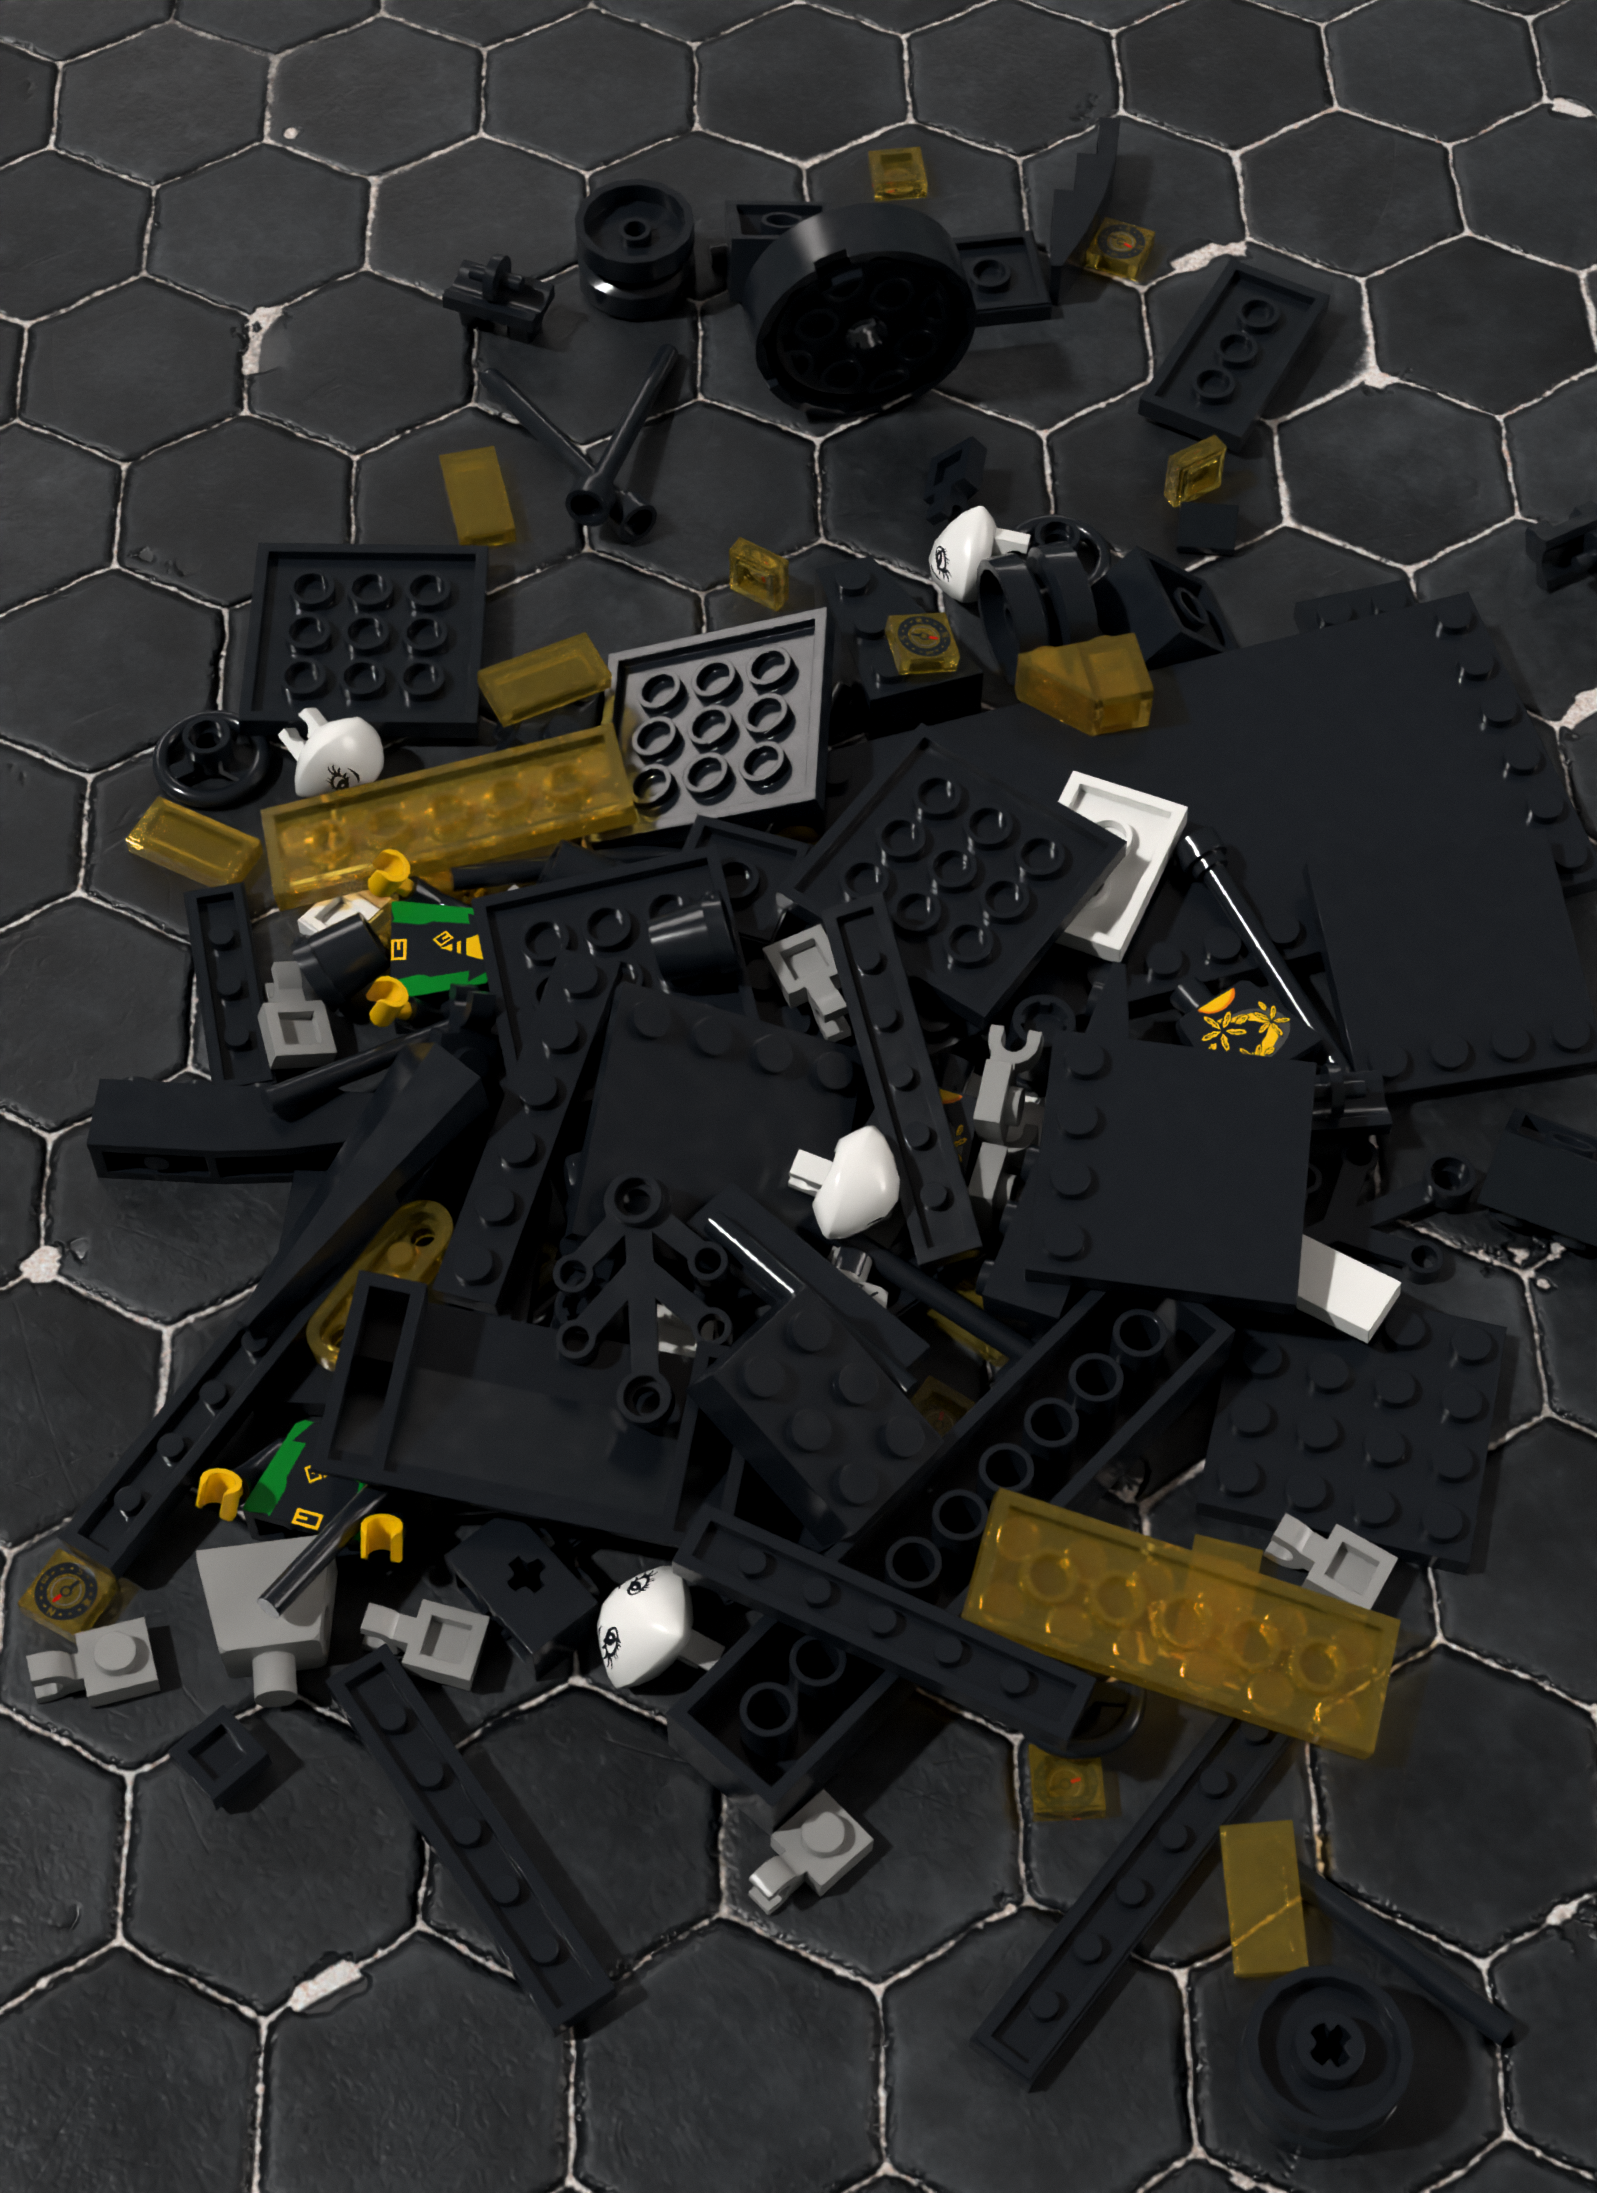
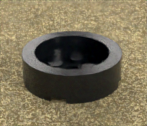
[742,203,977,418]

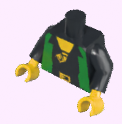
[366,849,490,1034]
[195,1420,416,1573]

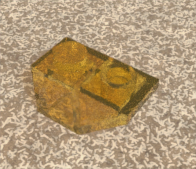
[1015,633,1154,736]

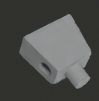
[196,1535,338,1707]

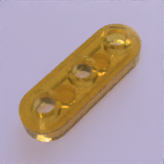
[306,1200,455,1372]

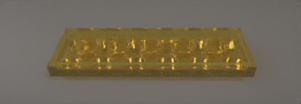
[261,723,638,912]
[961,1487,1401,1760]

